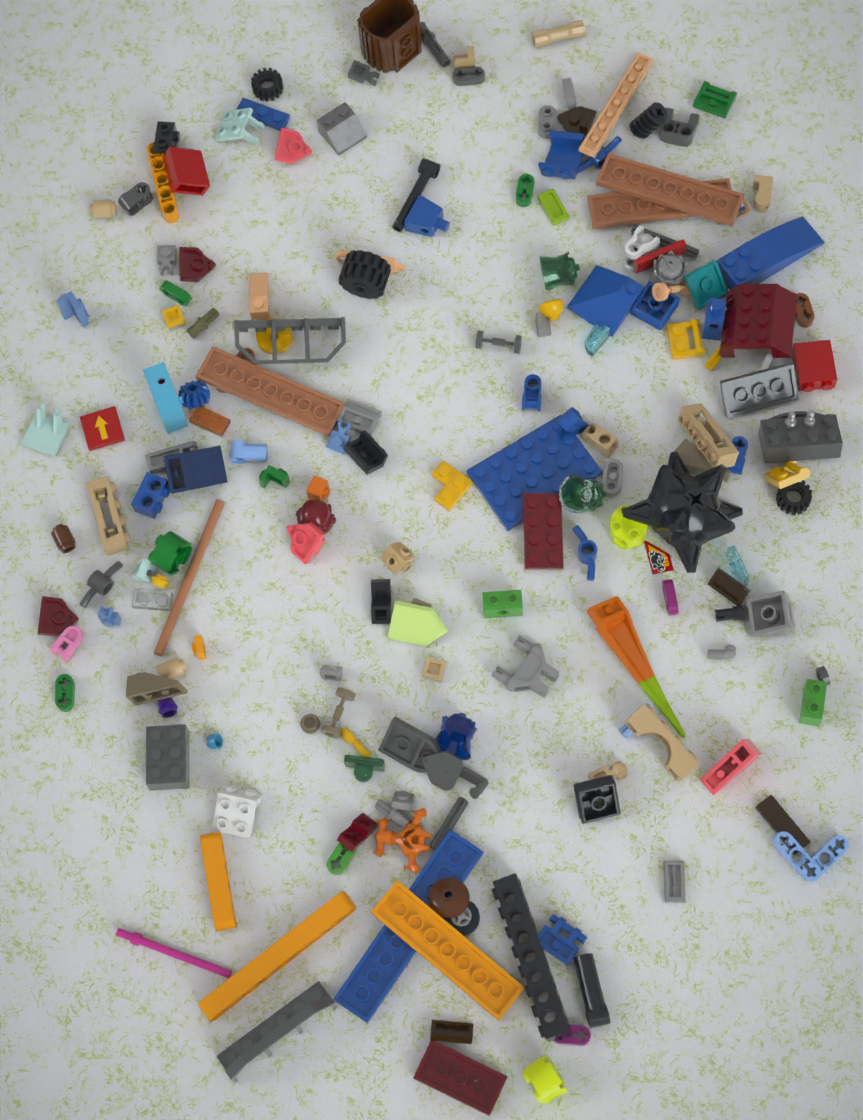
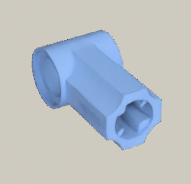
[230,440,268,464]

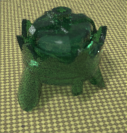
[539,252,580,290]
[559,474,605,513]

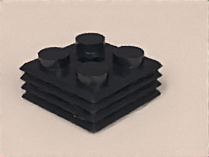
[573,775,621,824]

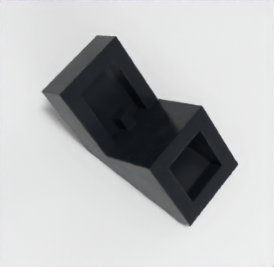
[371,579,391,624]

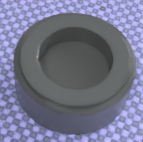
[816,666,830,685]

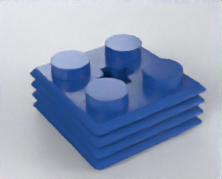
[630,282,680,330]

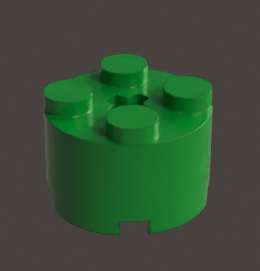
[148,531,192,576]

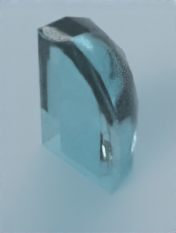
[585,324,610,357]

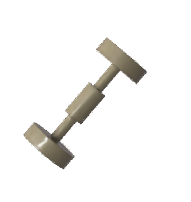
[321,687,356,739]

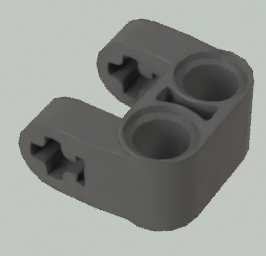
[659,107,700,147]

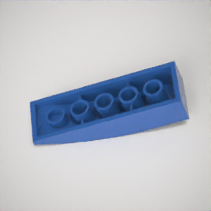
[717,216,825,290]

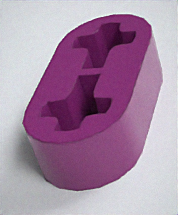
[662,579,679,616]
[553,1025,591,1046]

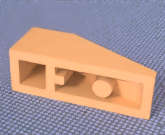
[249,273,270,320]

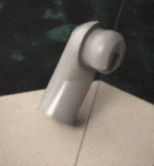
[707,645,736,660]

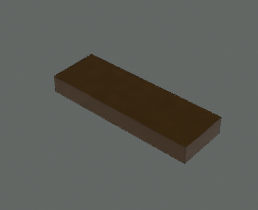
[755,794,811,855]

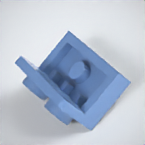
[56,291,89,328]

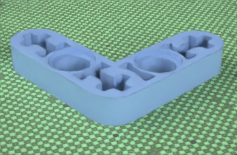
[772,831,849,881]

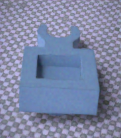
[326,419,352,454]
[98,605,122,627]

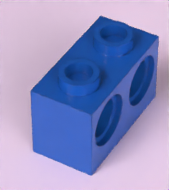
[131,472,170,519]

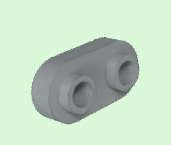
[538,105,556,139]
[602,459,623,496]

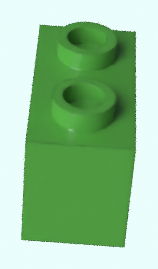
[482,590,523,618]
[799,679,827,727]

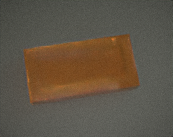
[189,407,231,437]

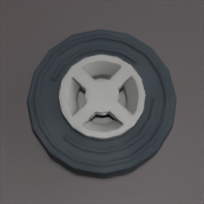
[443,901,480,936]

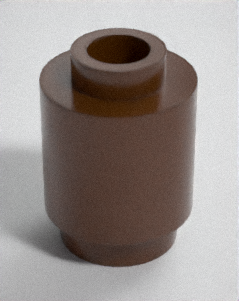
[51,524,76,554]

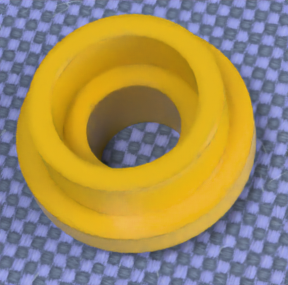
[151,574,170,589]

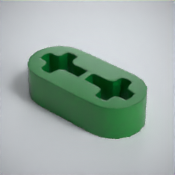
[516,174,534,207]
[159,280,192,306]
[55,674,75,712]

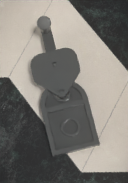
[378,716,489,799]

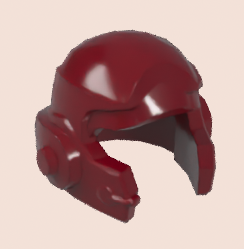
[296,500,336,534]

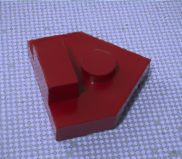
[179,247,216,282]
[37,596,79,637]

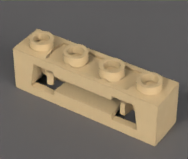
[678,403,739,468]
[86,476,131,556]

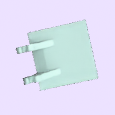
[214,108,265,145]
[21,402,70,457]

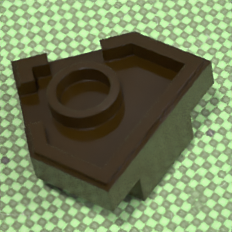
[557,106,596,137]

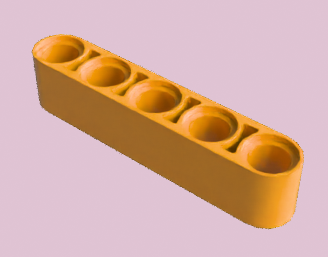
[147,142,179,223]
[200,831,237,932]

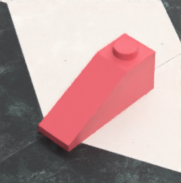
[700,738,762,795]

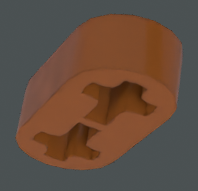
[795,293,814,328]

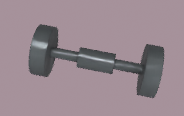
[475,330,522,354]

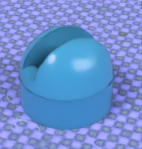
[206,733,223,749]

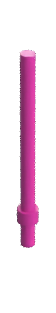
[116,928,232,978]

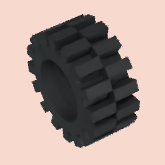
[251,68,284,102]
[776,480,812,515]

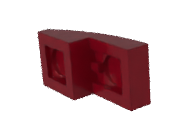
[337,813,379,852]

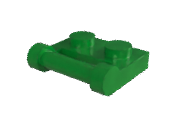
[693,81,737,119]

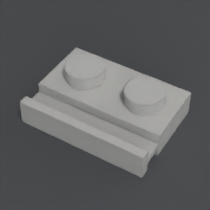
[337,399,382,436]

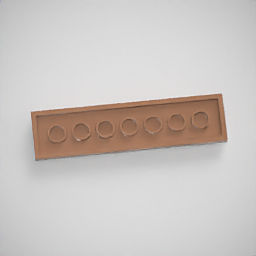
[596,153,745,227]
[587,178,732,229]
[196,346,345,437]

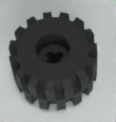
[338,250,391,299]

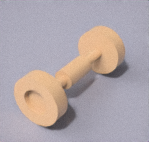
[652,278,690,301]

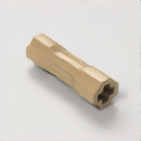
[532,20,585,48]

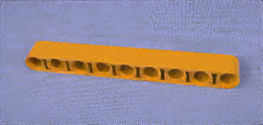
[198,891,357,1022]

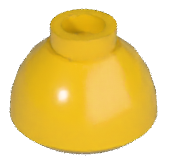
[538,299,563,322]

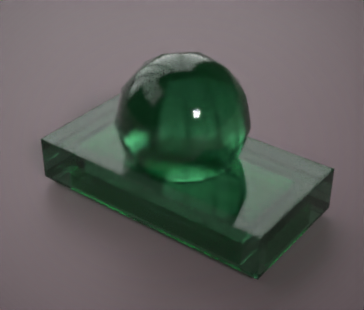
[344,754,386,782]

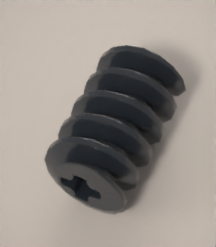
[629,102,668,139]

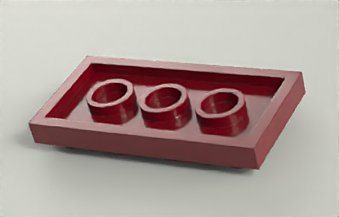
[522,493,564,570]
[413,1041,508,1117]

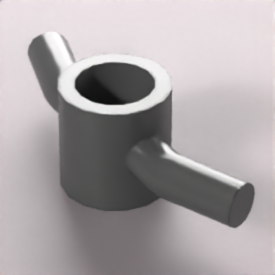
[79,561,123,608]

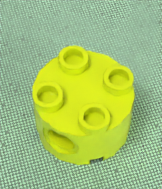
[609,505,648,550]
[522,1054,568,1105]

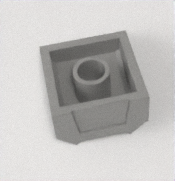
[743,590,795,636]

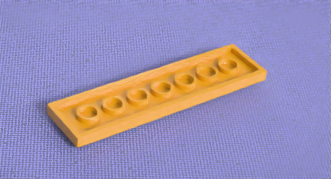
[371,880,525,1021]

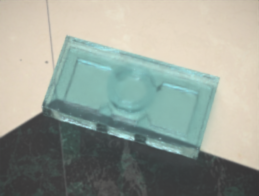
[726,545,750,586]

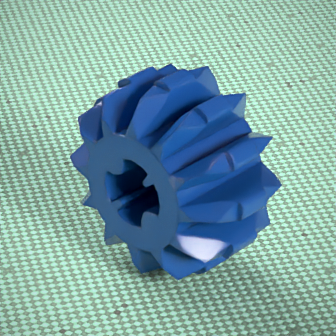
[178,380,210,410]

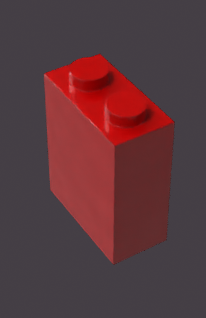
[163,147,210,196]
[791,340,838,392]

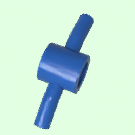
[577,136,622,174]
[572,525,597,581]

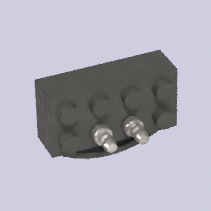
[759,410,843,463]

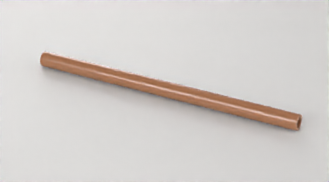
[153,499,225,656]

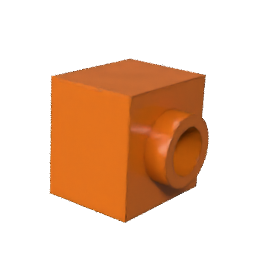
[306,475,330,502]

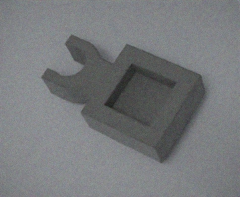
[347,60,380,86]

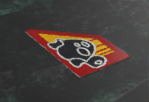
[644,541,674,575]

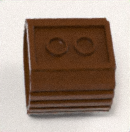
[357,0,422,73]

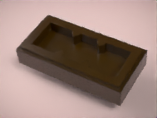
[708,568,751,606]
[430,1020,473,1044]

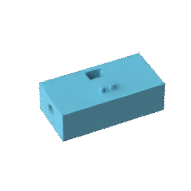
[143,362,188,434]

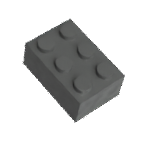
[146,724,190,791]

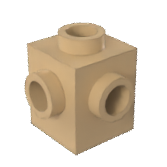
[380,542,415,574]

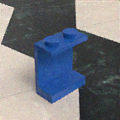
[538,130,585,180]

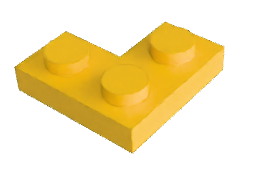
[431,460,473,511]

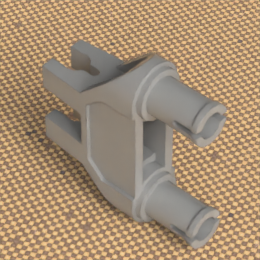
[491,635,559,698]

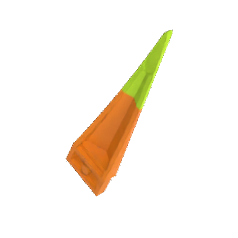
[586,596,686,738]

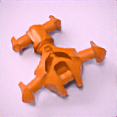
[373,808,431,874]

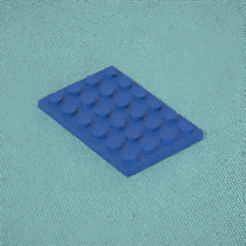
[466,415,603,532]

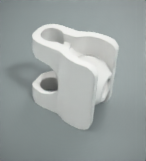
[623,225,660,273]

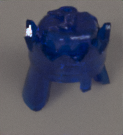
[435,713,477,760]

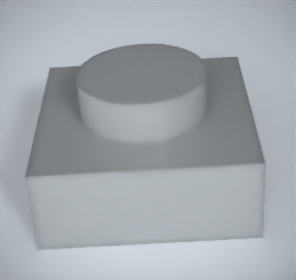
[391,791,415,811]

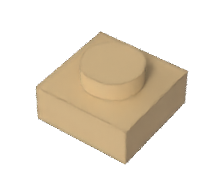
[422,657,447,682]

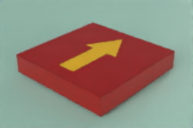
[80,406,125,451]

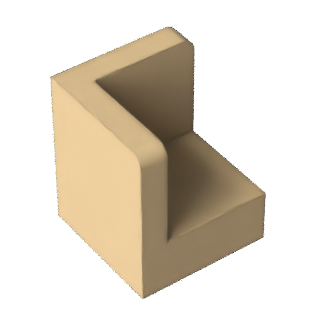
[454,46,475,70]

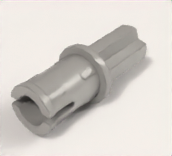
[375,799,412,829]

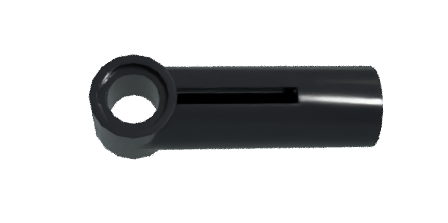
[573,953,611,1028]

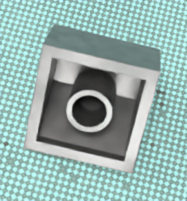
[317,102,367,156]

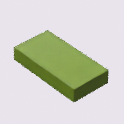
[538,188,569,226]

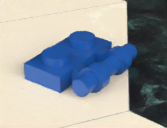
[538,914,588,966]

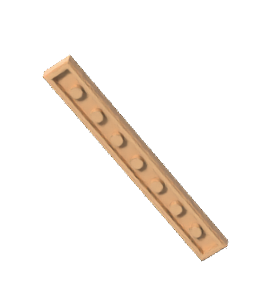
[579,53,653,158]

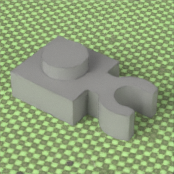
[157,245,176,276]

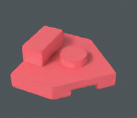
[274,128,312,165]
[286,522,325,565]

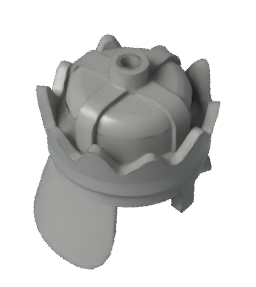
[649,251,687,287]

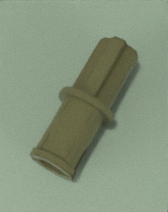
[186,308,219,339]

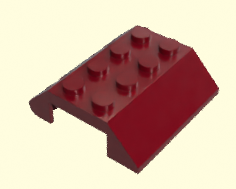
[719,284,797,358]

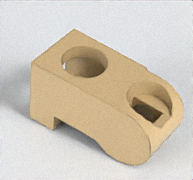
[753,175,773,212]
[581,423,618,458]

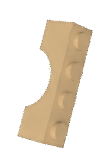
[624,704,699,782]

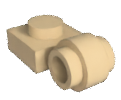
[588,761,628,781]

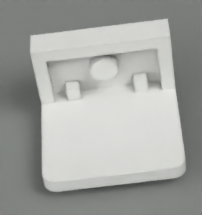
[212,785,262,838]

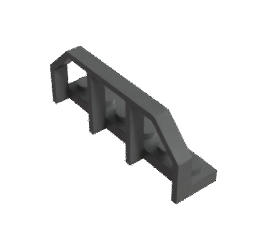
[232,317,346,365]
[216,981,337,1083]

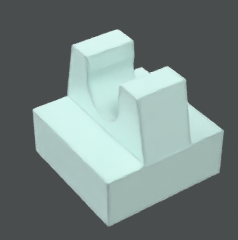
[131,558,156,583]

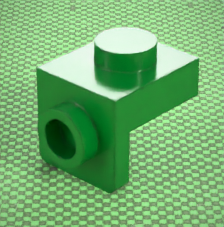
[259,465,290,488]

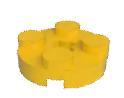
[256,318,292,355]

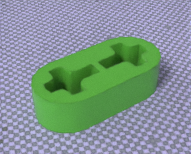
[327,842,357,875]

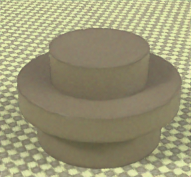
[300,714,320,734]

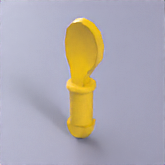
[341,727,371,760]

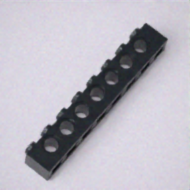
[492,873,573,1042]

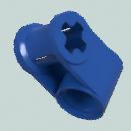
[522,374,542,411]
[557,407,589,435]
[727,436,748,475]

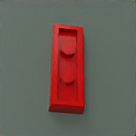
[633,239,687,274]

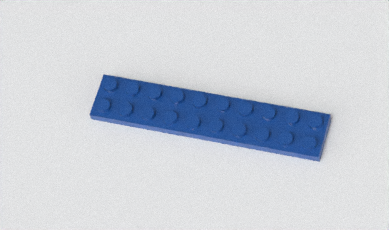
[333,830,484,1024]

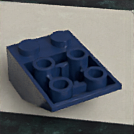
[164,445,228,494]

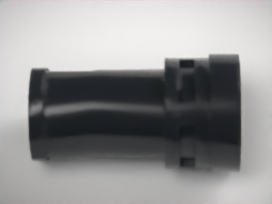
[715,605,744,622]

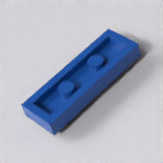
[236,98,290,131]

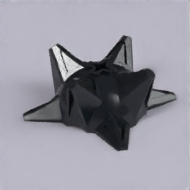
[622,452,743,573]

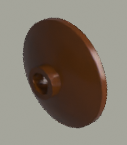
[429,878,470,918]

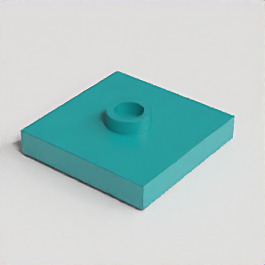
[684,259,728,309]

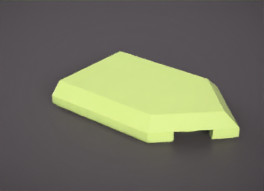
[388,600,448,646]

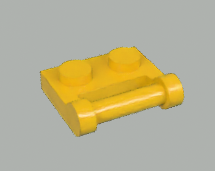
[666,319,706,360]
[764,461,810,489]

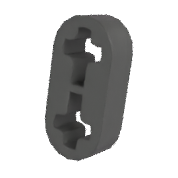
[452,66,485,86]

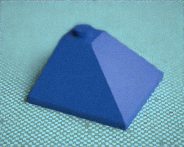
[566,265,644,337]

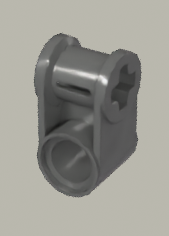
[118,182,153,216]

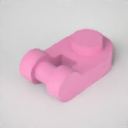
[50,626,83,662]

